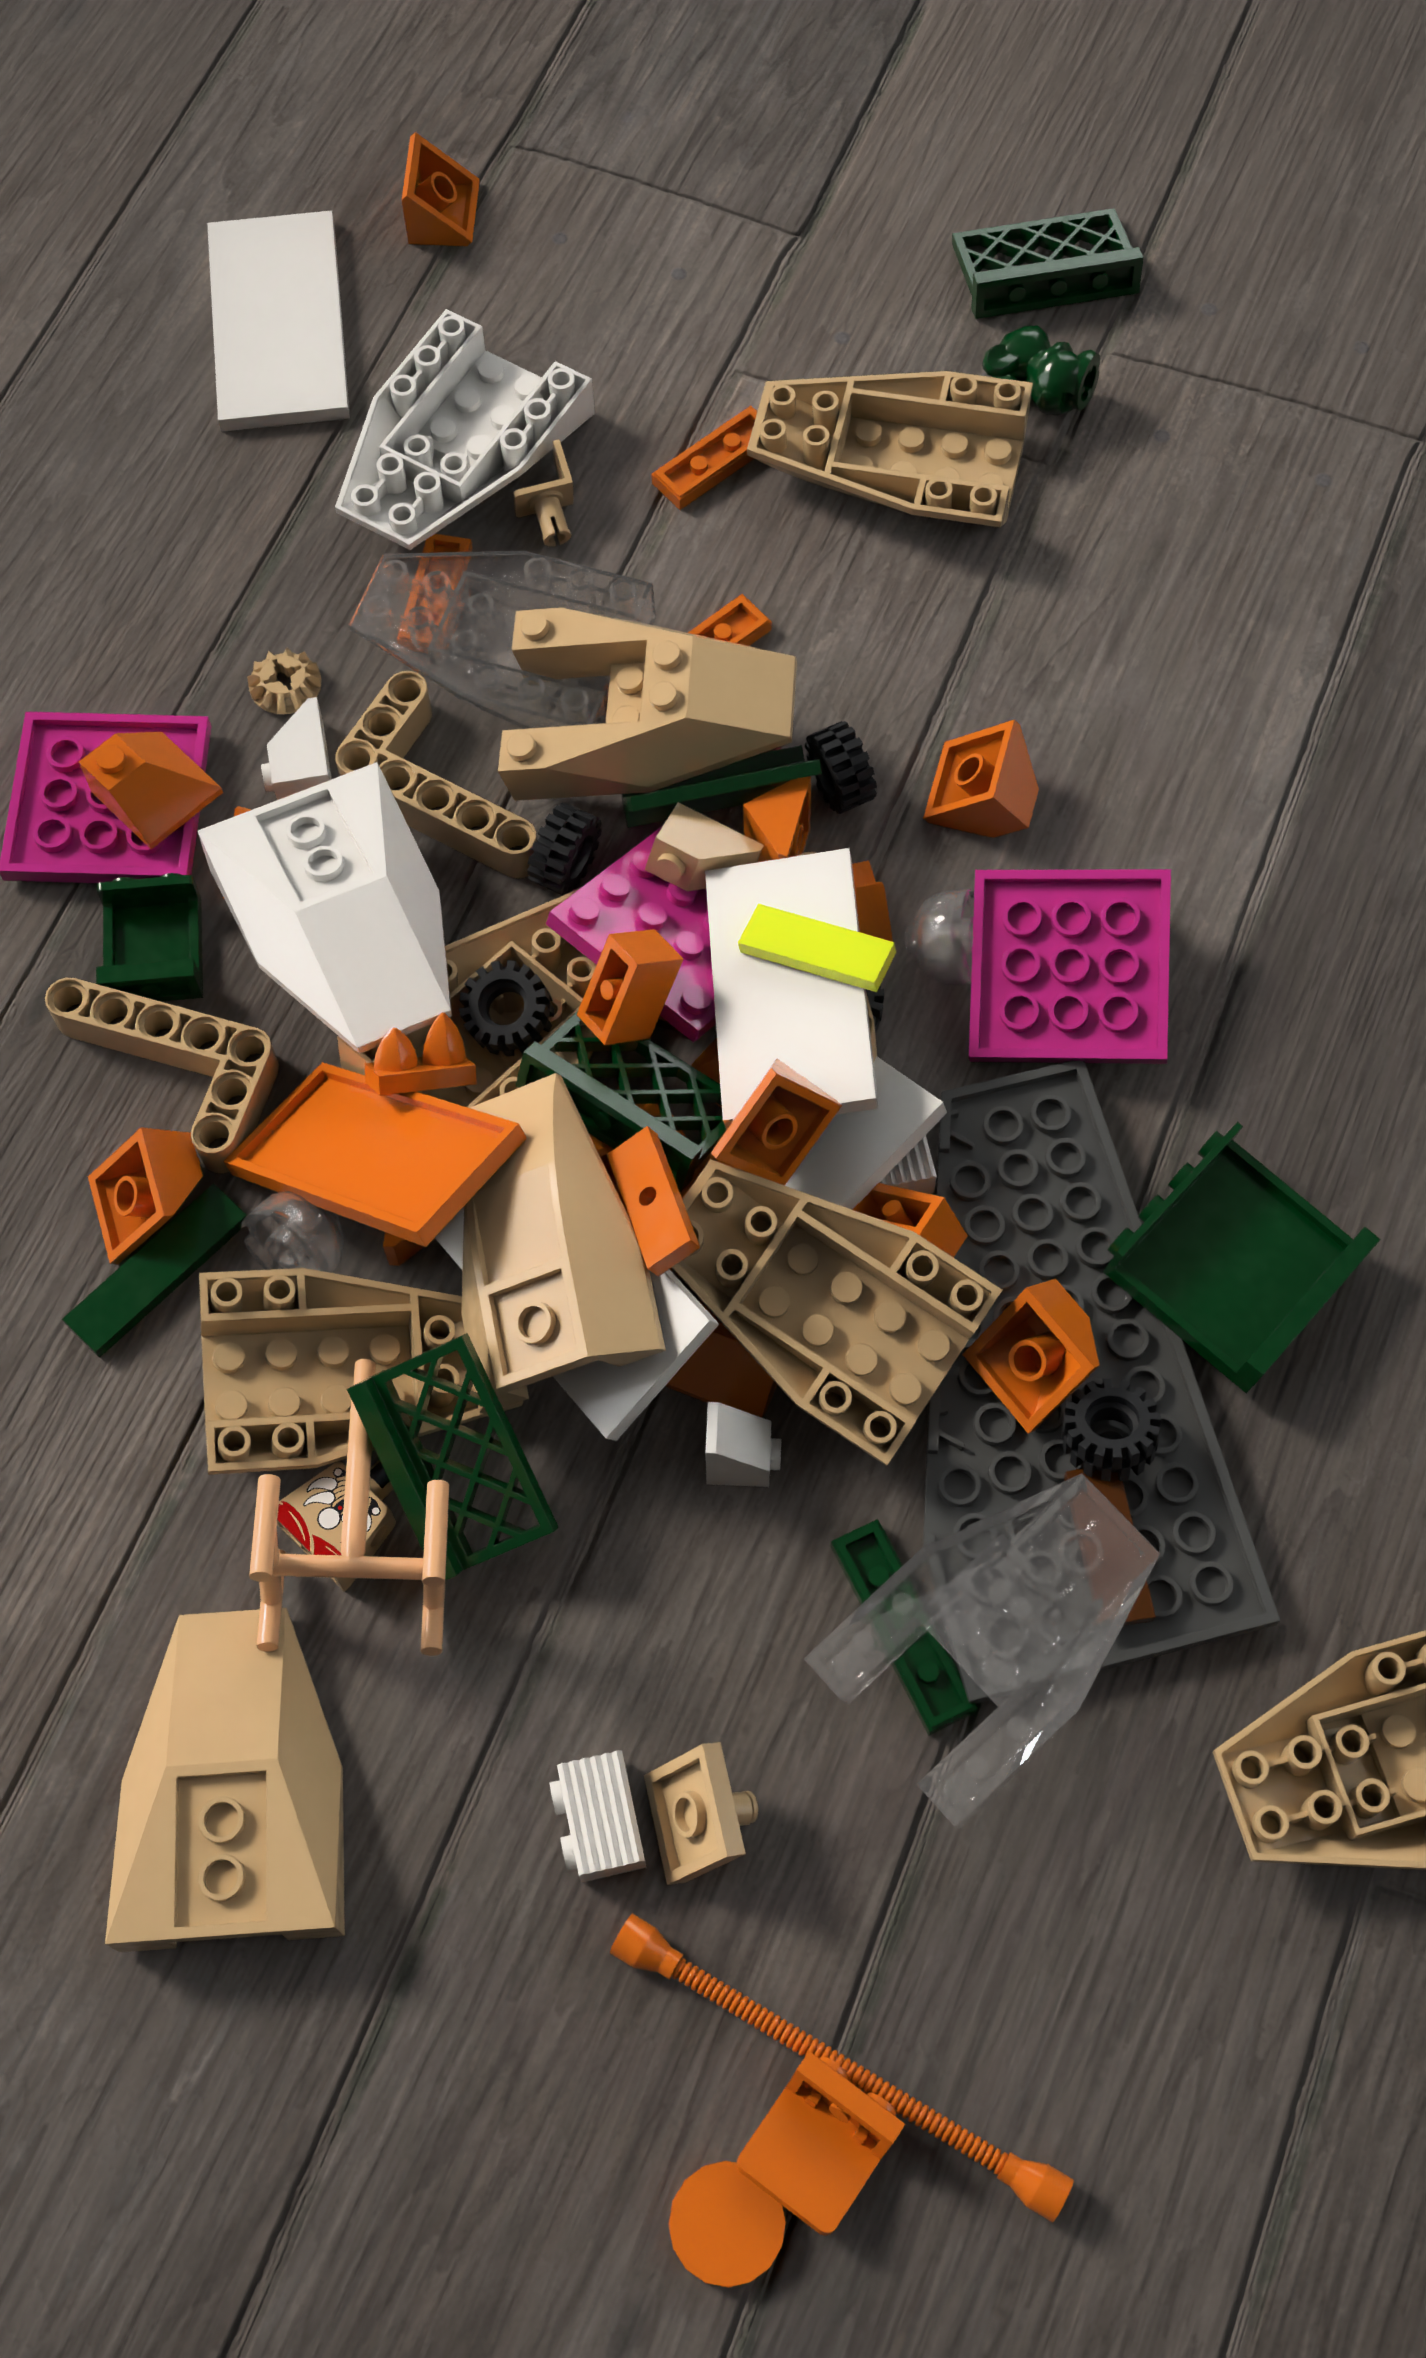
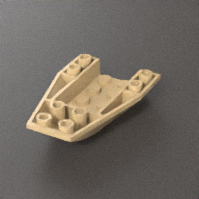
[747,371,1033,527]
[462,1073,666,1414]
[671,1159,1002,1466]
[199,1268,523,1475]

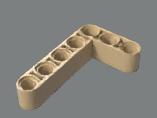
[335,671,537,878]
[45,978,279,1173]

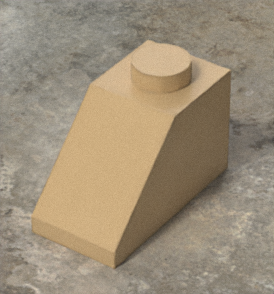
[645,802,764,891]

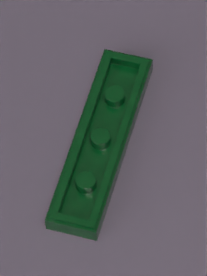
[62,1183,250,1358]
[830,1519,978,1736]

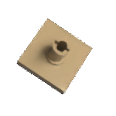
[644,1742,758,1885]

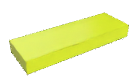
[738,903,896,992]

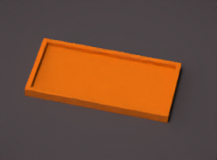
[223,1062,527,1247]

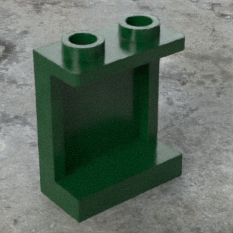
[96,873,203,1002]

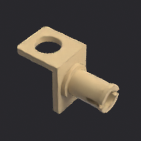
[513,439,573,546]

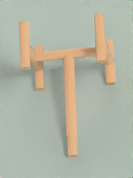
[249,1359,449,1656]

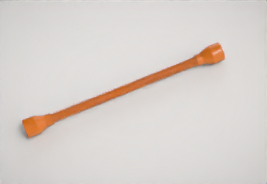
[610,1913,1074,2223]

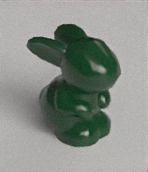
[982,326,1101,415]

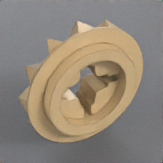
[247,647,321,714]

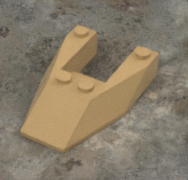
[498,607,797,801]

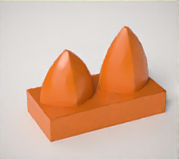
[364,1012,477,1096]

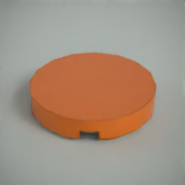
[668,2161,786,2288]

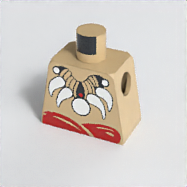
[277,1459,396,1592]

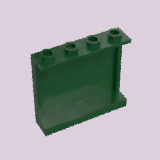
[1103,1122,1381,1394]

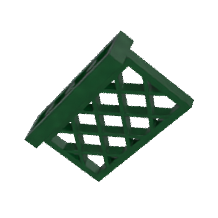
[952,208,1144,319]
[621,745,822,828]
[515,1011,726,1192]
[347,1333,559,1580]

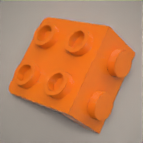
[736,2051,905,2236]

